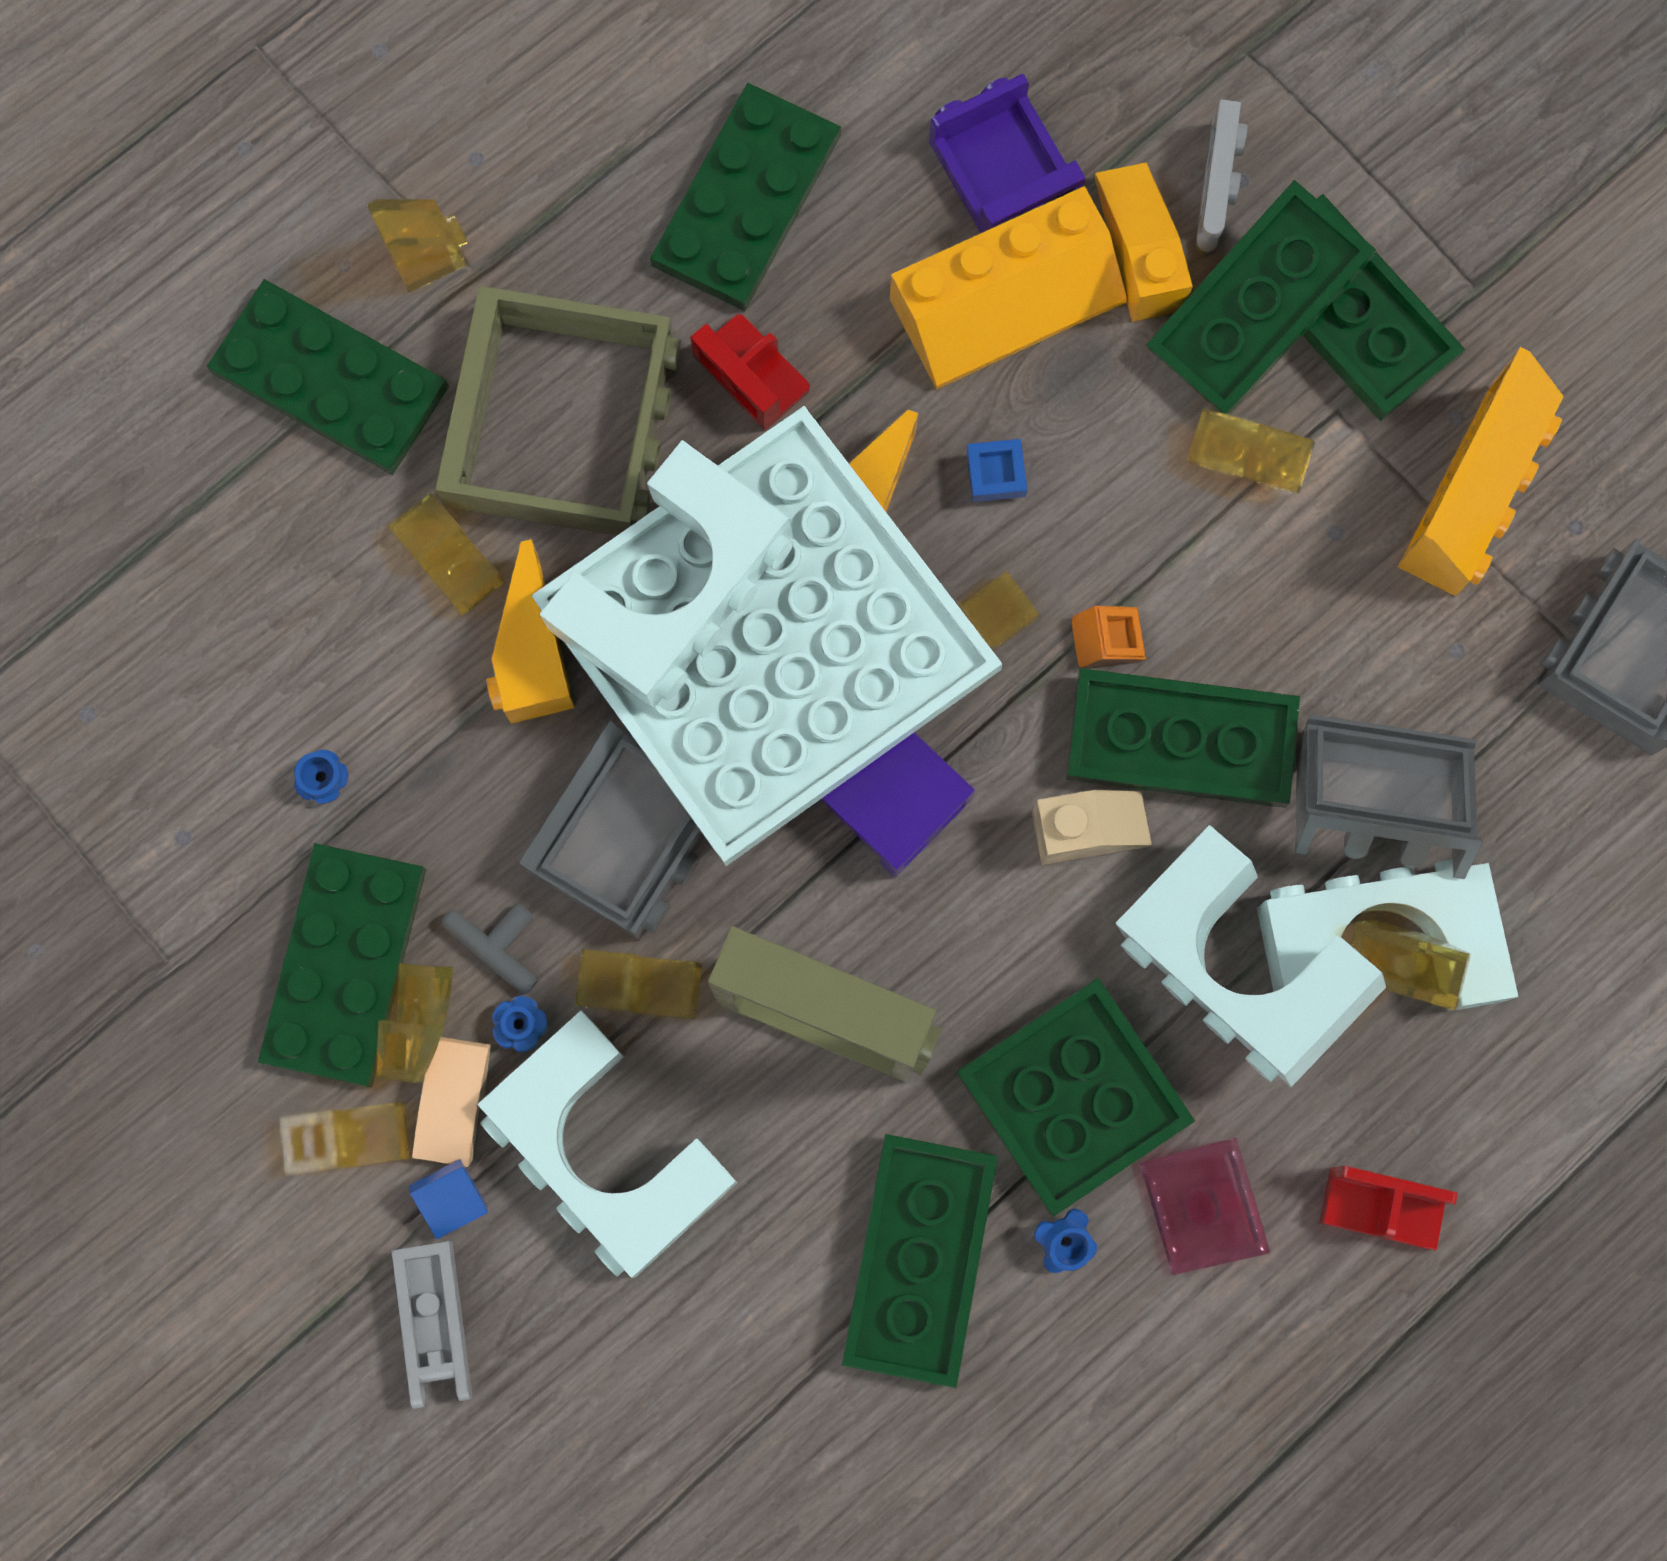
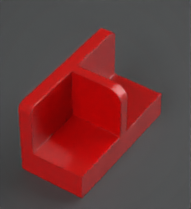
[690,314,810,431]
[1319,1166,1458,1251]

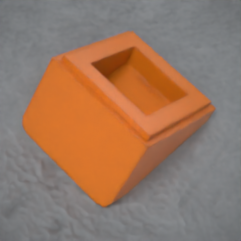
[1072,606,1146,668]

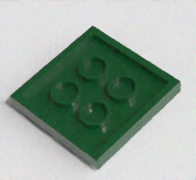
[956,978,1195,1217]

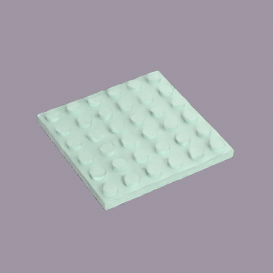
[531,406,1002,866]

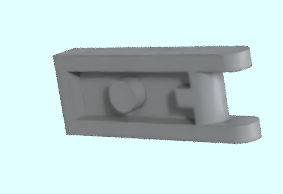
[1195,99,1247,256]
[392,1241,472,1409]

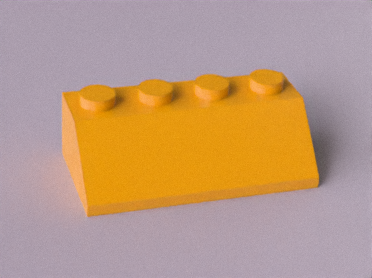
[890,186,1127,390]
[1397,347,1564,596]

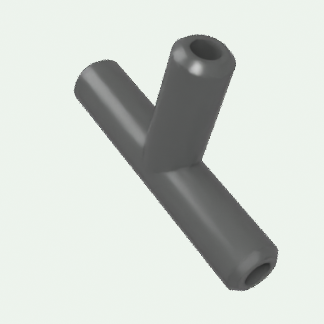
[441,904,537,995]

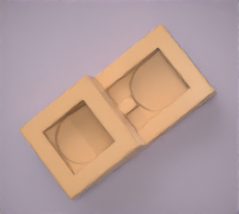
[412,1036,491,1167]

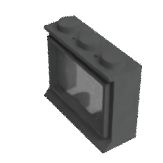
[1538,538,1667,755]
[1295,714,1483,879]
[519,720,704,941]

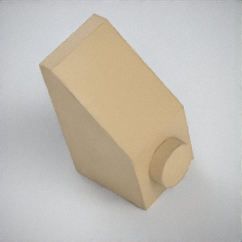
[1031,790,1152,865]

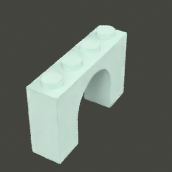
[539,440,793,709]
[1116,825,1386,1087]
[1257,859,1518,1012]
[477,1011,738,1278]

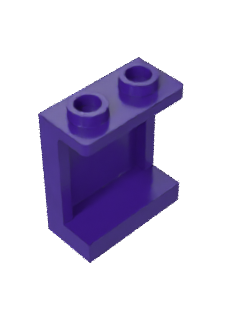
[929,74,1086,233]
[820,732,975,878]

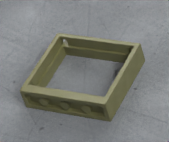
[435,286,681,536]
[708,926,942,1083]

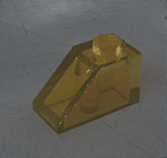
[366,199,467,293]
[1351,919,1472,1010]

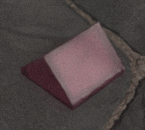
[1139,1137,1271,1275]

